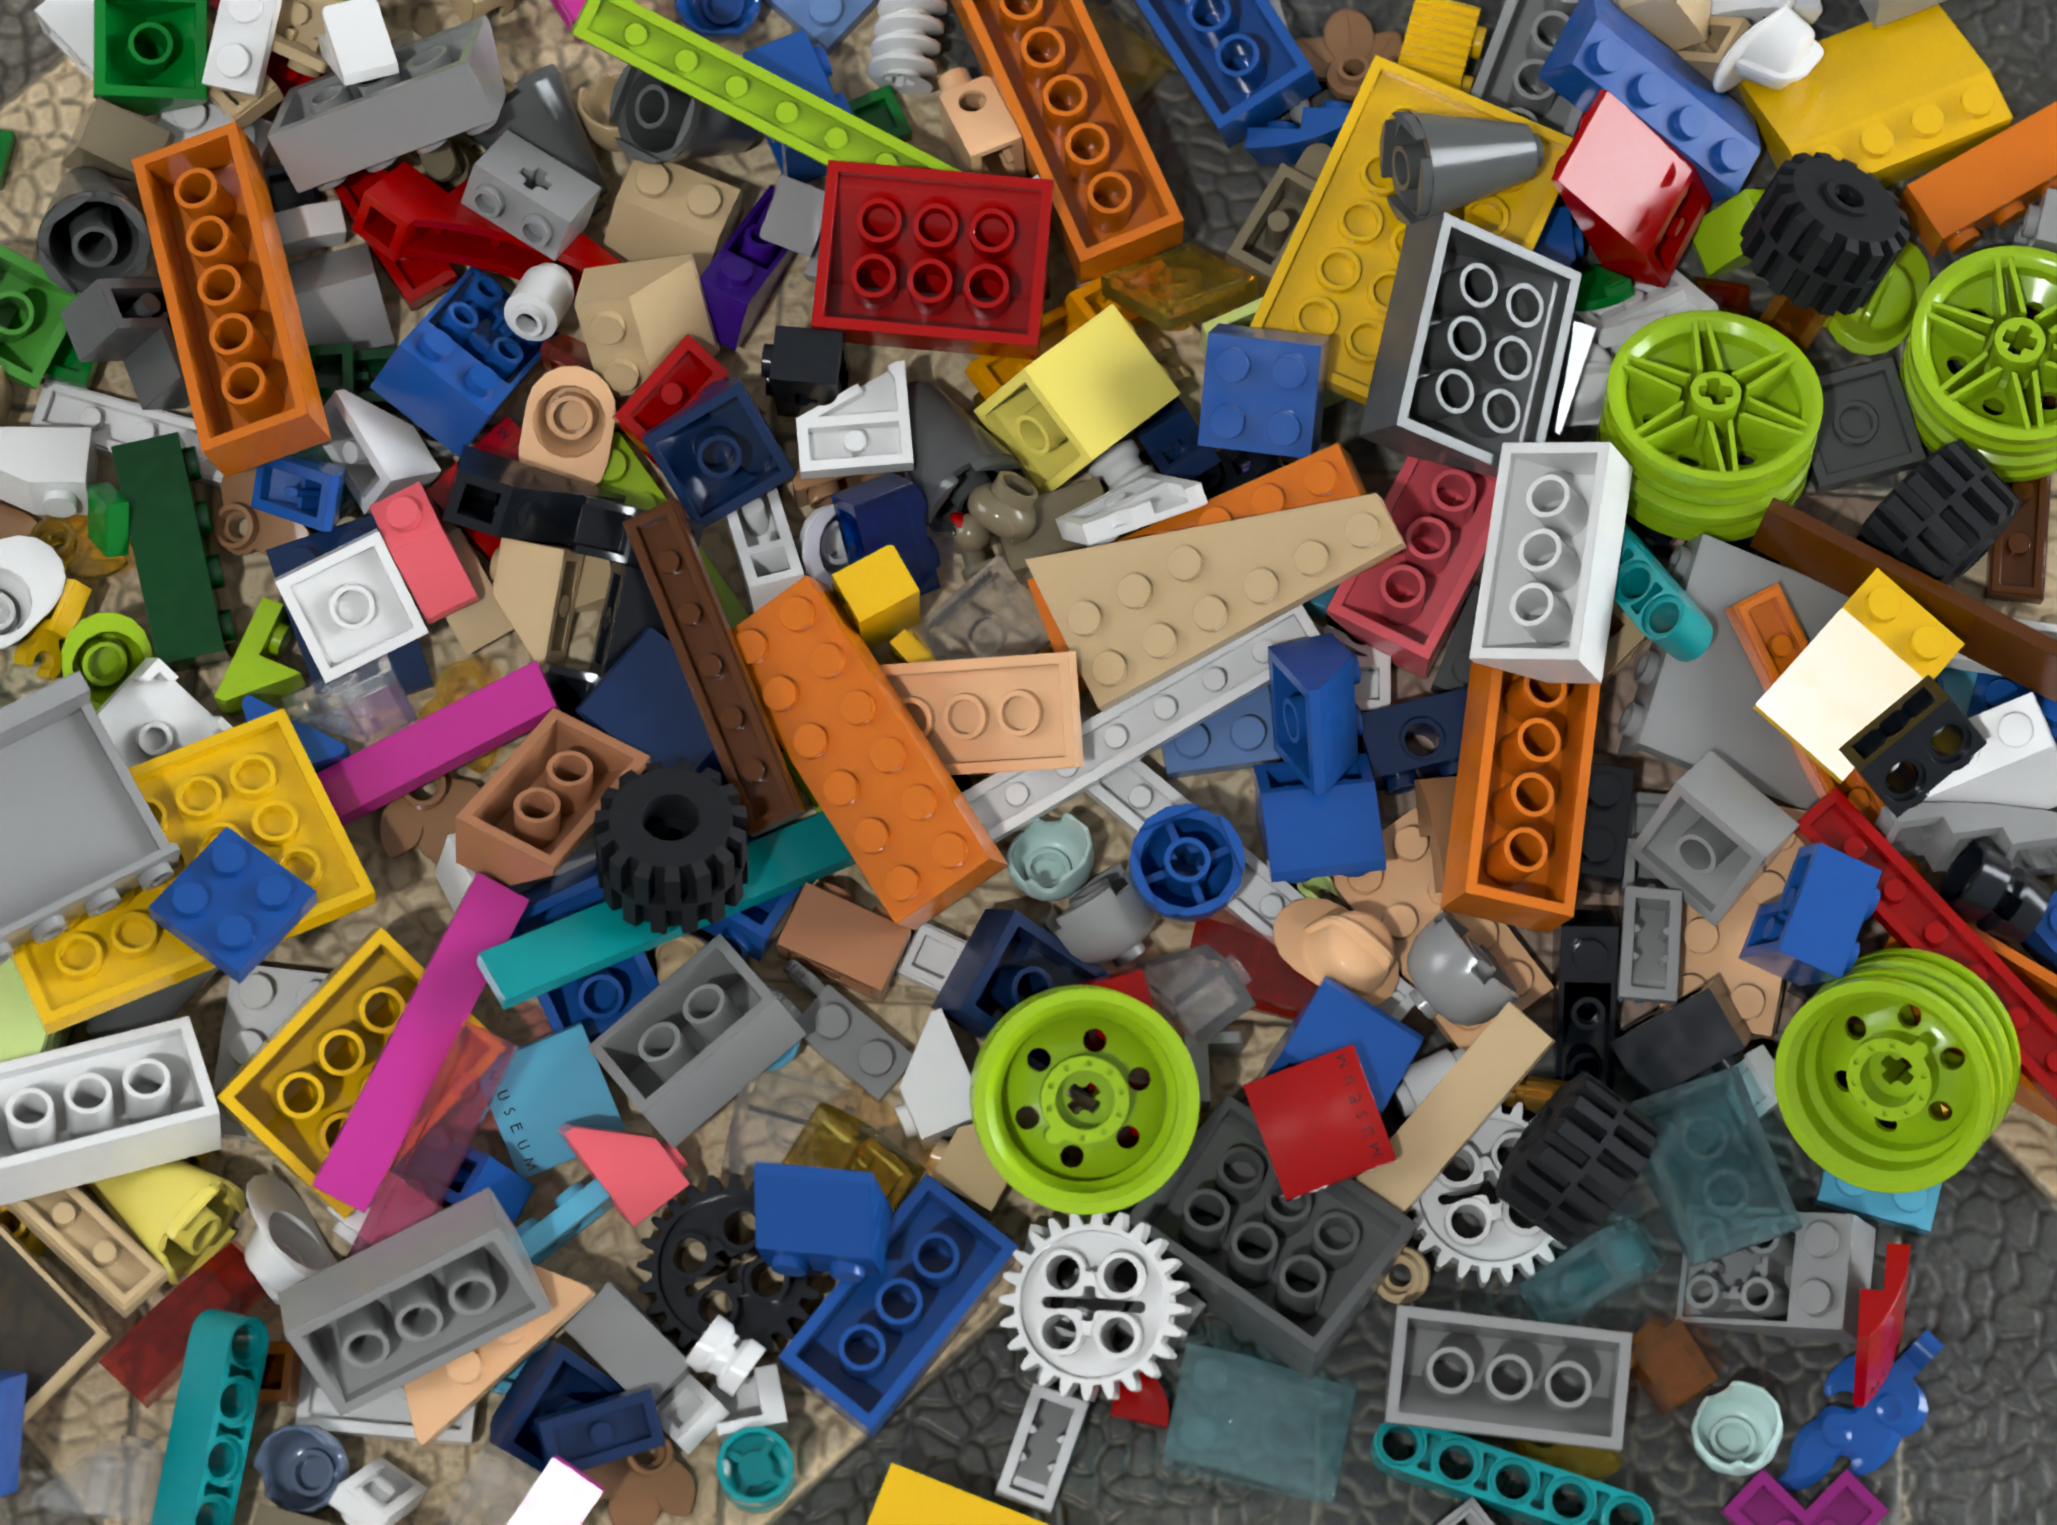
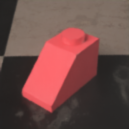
[369,481,480,625]
[557,1123,690,1227]

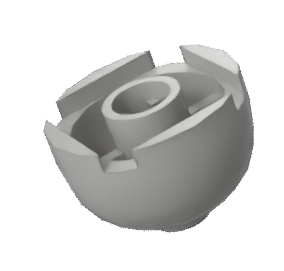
[1040,863,1157,967]
[1407,909,1519,1026]

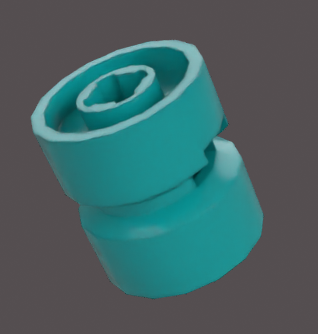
[716,1426,796,1514]

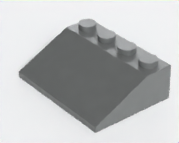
[1359,212,1582,478]
[1129,1094,1418,1381]

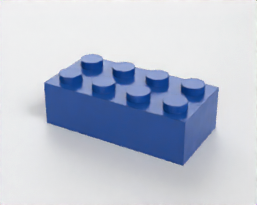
[1132,0,1321,149]
[778,1174,1019,1440]

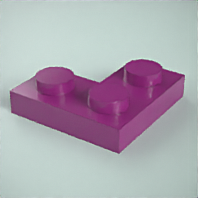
[1720,1469,1889,1525]

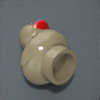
[950,471,1038,552]

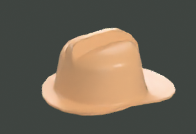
[519,366,616,486]
[1273,897,1399,1006]

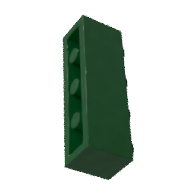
[111,432,238,672]

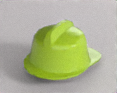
[1825,241,1930,356]
[61,612,153,712]

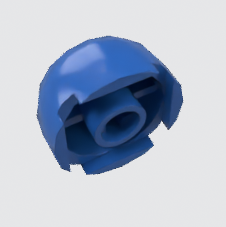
[1128,803,1246,923]

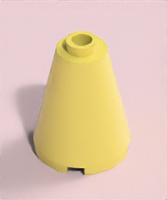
[87,1160,246,1285]

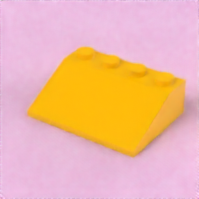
[1737,4,2013,188]
[214,927,507,1219]

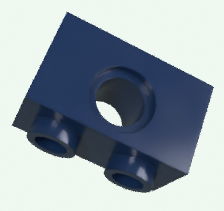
[1357,687,1467,796]

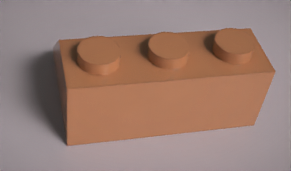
[455,707,650,887]

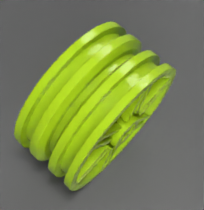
[1899,245,2057,482]
[1595,310,1823,542]
[1774,948,2021,1193]
[970,985,1200,1215]

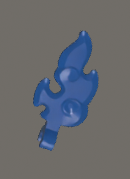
[1776,1330,1944,1491]

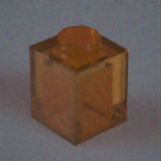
[1630,1318,1719,1418]

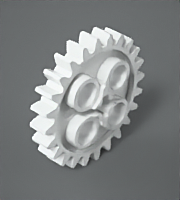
[1407,1102,1566,1288]
[998,1212,1192,1402]

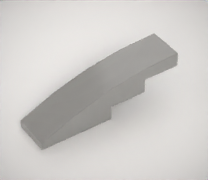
[1617,791,1683,1005]
[1874,802,2057,877]
[995,1266,1132,1514]

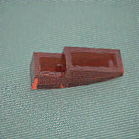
[1185,918,1318,1021]
[99,1243,266,1409]

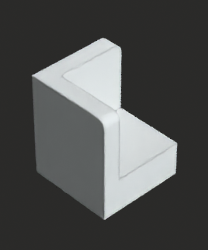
[710,1364,789,1444]

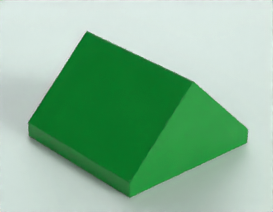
[93,0,207,117]

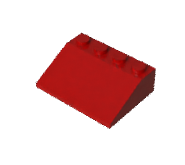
[811,160,1054,360]

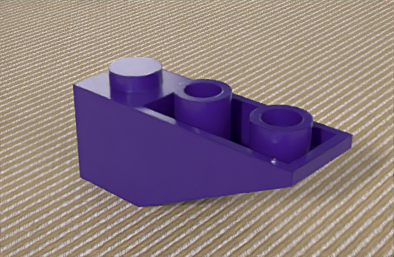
[700,184,796,351]

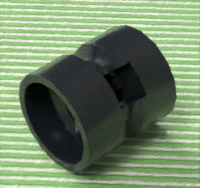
[1939,842,2050,948]

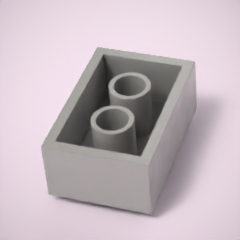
[587,934,807,1149]

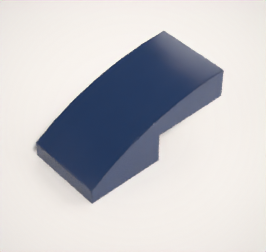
[1133,396,1221,480]

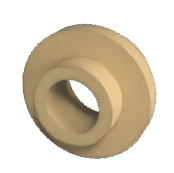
[1376,1246,1430,1304]

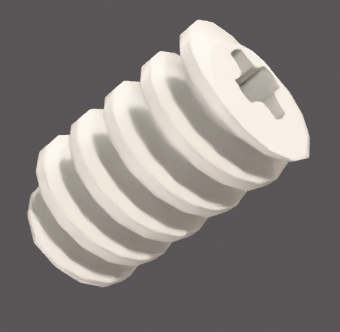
[867,0,948,95]

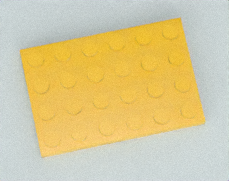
[1250,55,1573,405]
[11,708,376,1035]

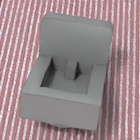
[1183,1023,1242,1113]

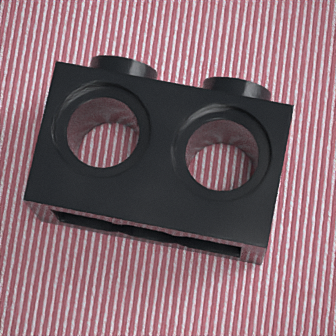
[1838,675,1987,818]

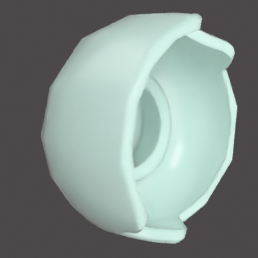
[1006,813,1094,901]
[1691,1380,1783,1476]

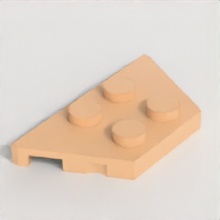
[403,1264,597,1447]

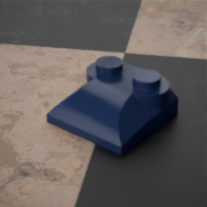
[641,375,796,529]
[489,1340,626,1476]

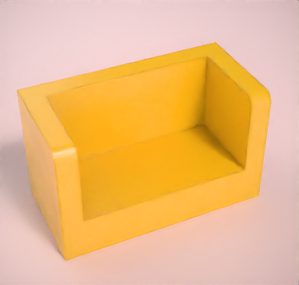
[832,545,920,650]

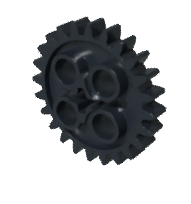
[637,1173,828,1355]

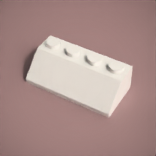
[1469,442,1633,684]
[0,1016,222,1206]

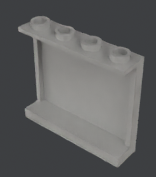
[1618,533,1849,811]
[0,671,180,965]

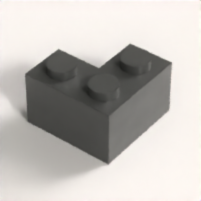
[60,278,190,410]

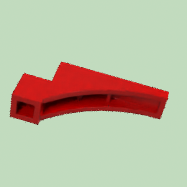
[352,161,622,303]

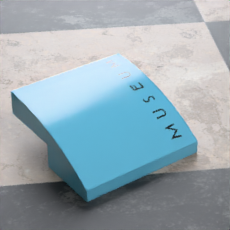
[479,1021,626,1179]

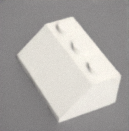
[1887,692,2057,863]

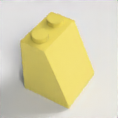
[973,303,1181,495]

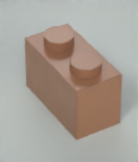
[776,882,911,1003]

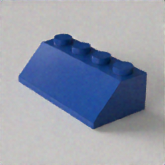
[1537,0,1761,203]

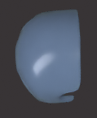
[254,1424,350,1515]

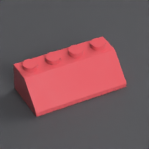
[1326,456,1497,680]

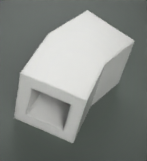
[275,200,347,257]

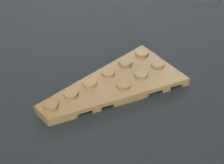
[1025,493,1407,712]

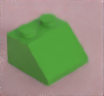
[0,245,81,390]

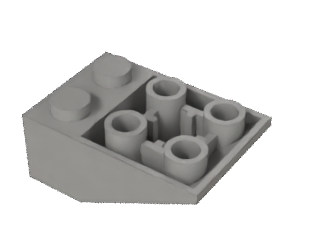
[1676,1208,1876,1344]

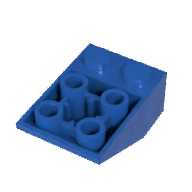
[370,267,561,457]

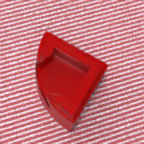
[1110,1372,1169,1429]

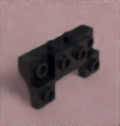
[543,495,704,724]

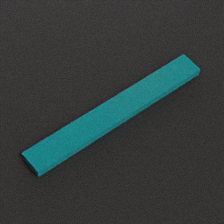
[476,812,857,1010]

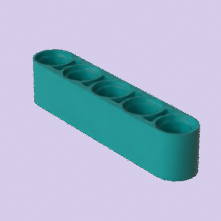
[1614,522,1713,662]
[151,1308,269,1525]
[1370,1422,1654,1525]

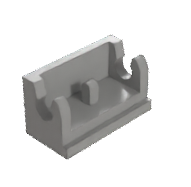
[563,1281,695,1406]

